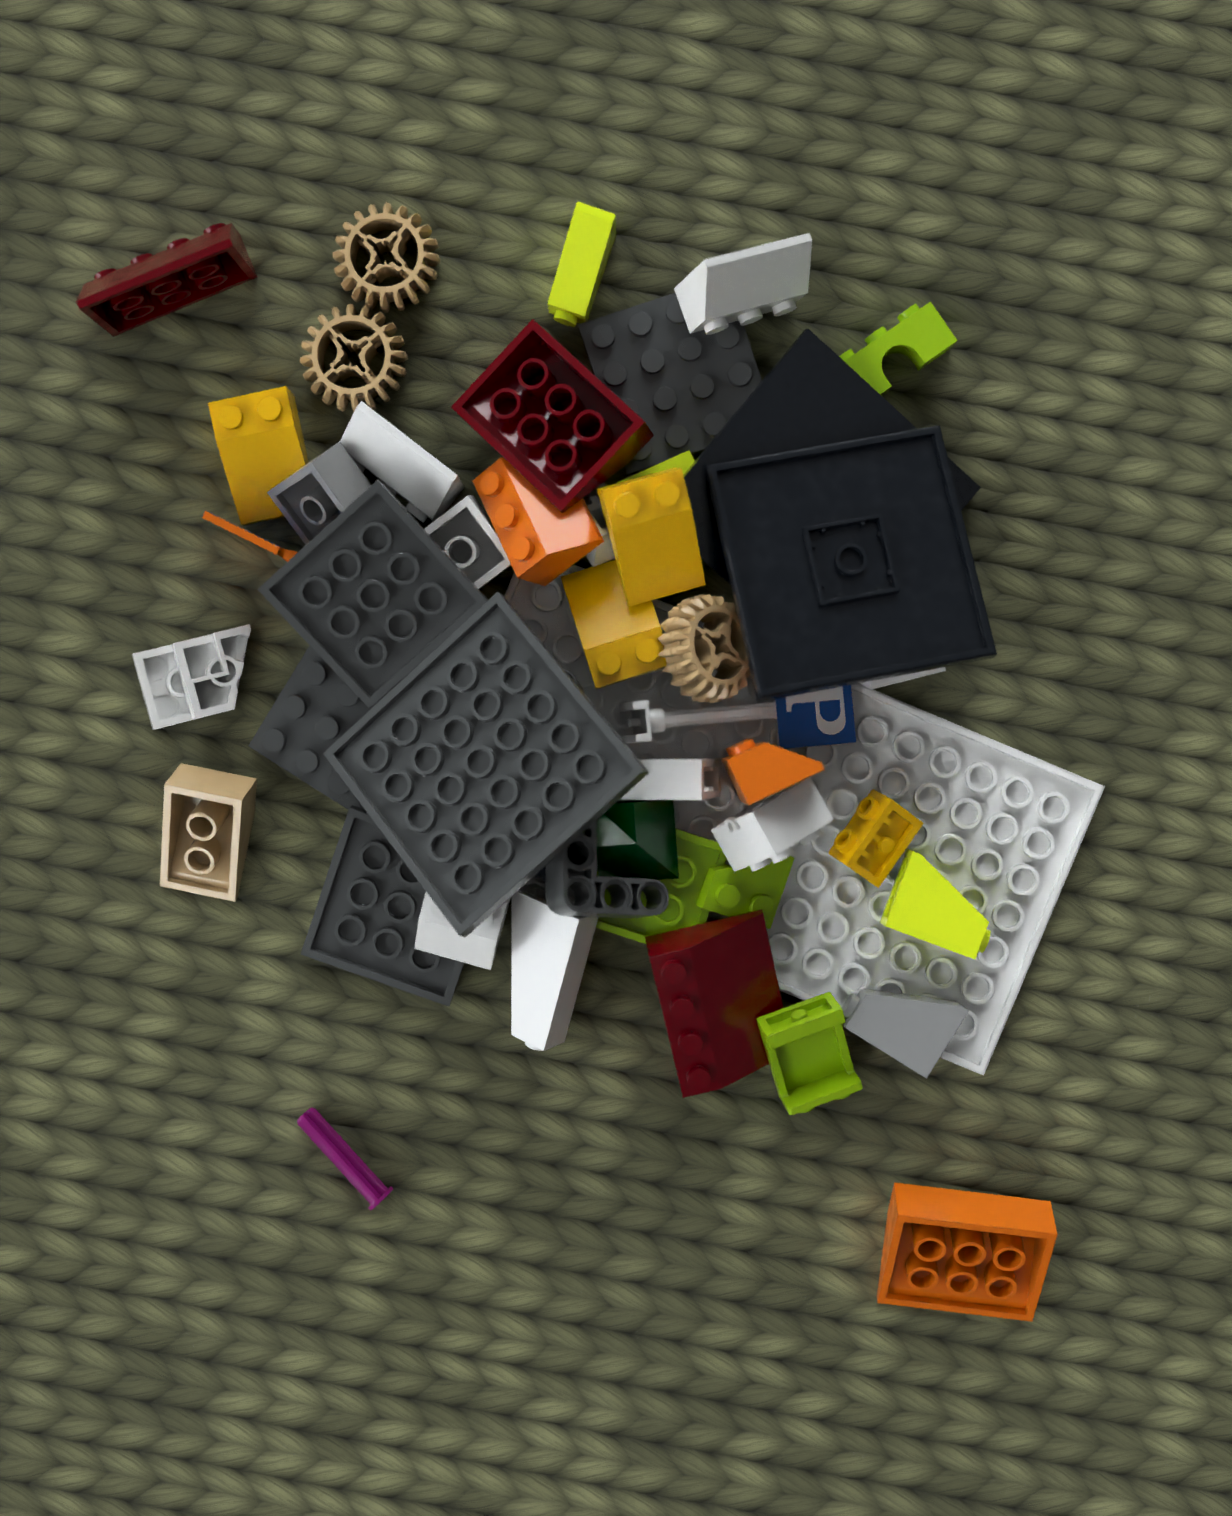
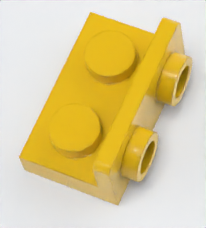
[829,789,924,888]

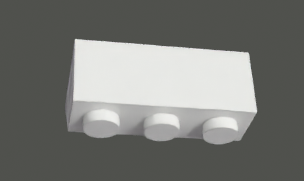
[674,233,812,335]
[340,401,465,523]

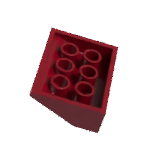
[76,223,257,337]
[451,319,654,513]
[645,910,783,1098]

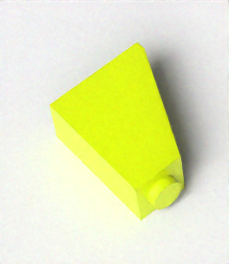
[547,201,616,327]
[880,849,991,959]

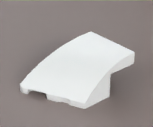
[132,624,251,730]

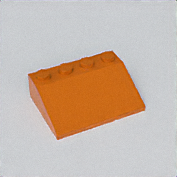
[877,1182,1058,1322]

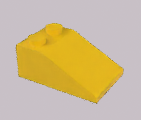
[208,386,309,526]
[597,467,706,607]
[561,559,667,690]

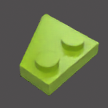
[696,856,795,929]

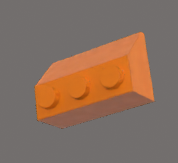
[472,457,604,586]
[721,738,825,805]

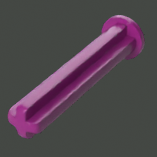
[297,1107,394,1211]

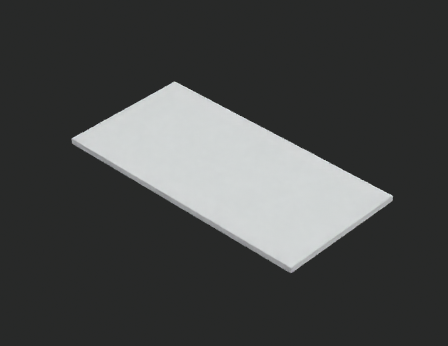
[504,565,1105,1076]

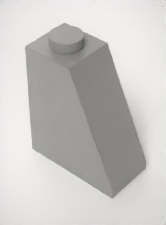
[842,989,969,1079]

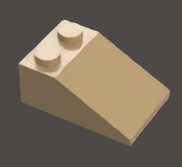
[160,763,257,902]

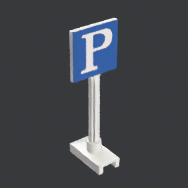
[619,685,856,749]

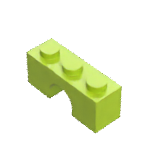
[839,301,958,396]

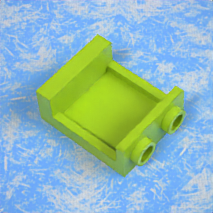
[756,991,863,1115]

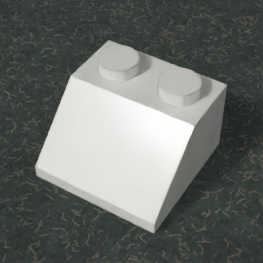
[414,892,511,970]

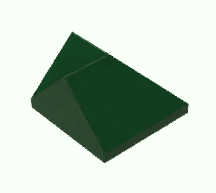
[597,800,679,880]

